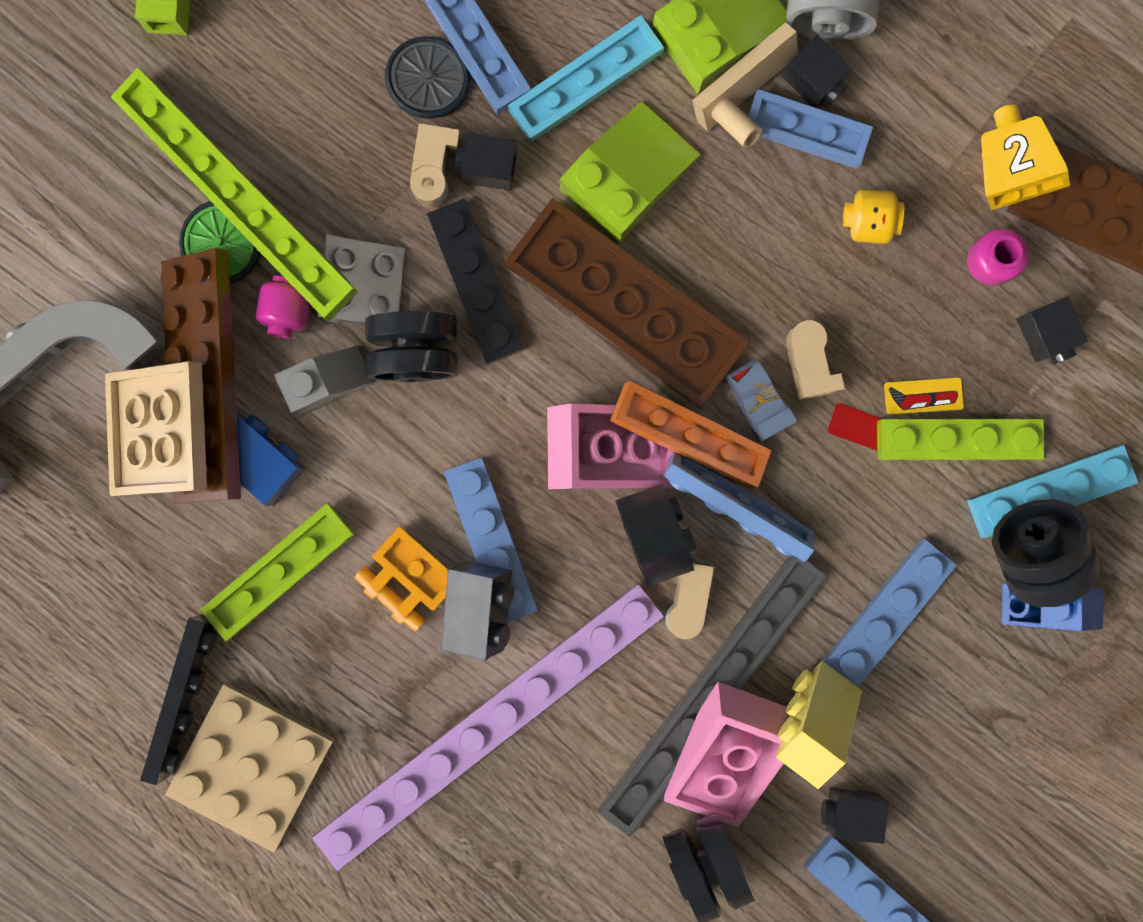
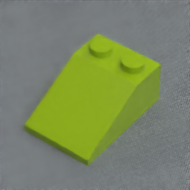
[652,0,787,95]
[560,101,701,244]

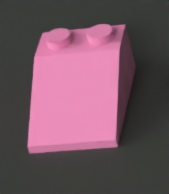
[547,403,676,489]
[664,681,789,827]

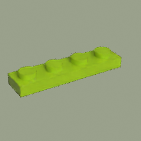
[877,419,1044,461]
[200,503,355,641]

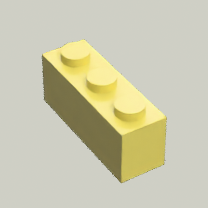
[776,661,862,789]

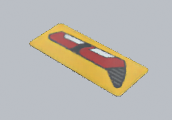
[884,378,964,415]

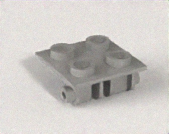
[318,235,405,324]

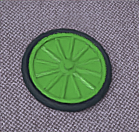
[179,201,261,284]

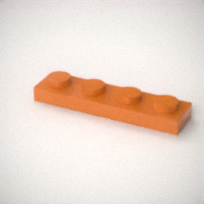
[610,381,772,489]

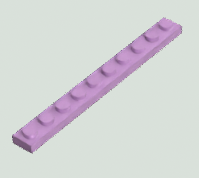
[312,584,664,871]

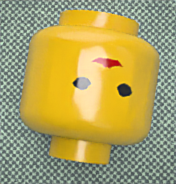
[842,189,905,244]

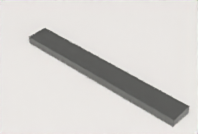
[597,556,828,837]

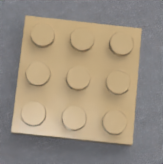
[105,361,207,496]
[165,682,335,853]

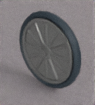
[385,36,470,119]

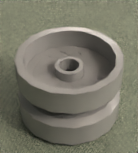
[786,0,879,41]

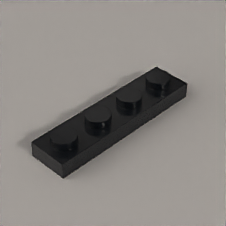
[427,199,524,365]
[140,615,217,785]

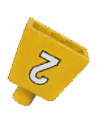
[981,104,1070,211]

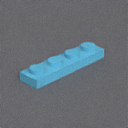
[508,15,664,143]
[967,445,1138,538]

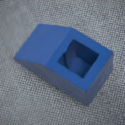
[237,414,306,506]
[1002,583,1103,631]

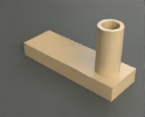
[692,22,798,148]

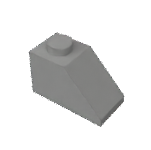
[274,346,375,416]

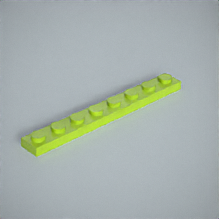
[111,67,358,321]

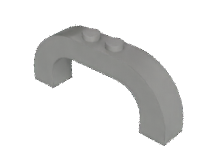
[0,301,166,492]

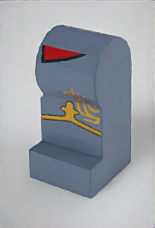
[726,359,797,442]

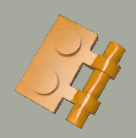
[354,526,449,632]

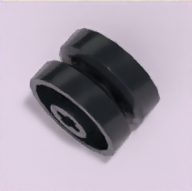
[365,311,458,382]
[991,499,1100,607]
[662,813,755,922]

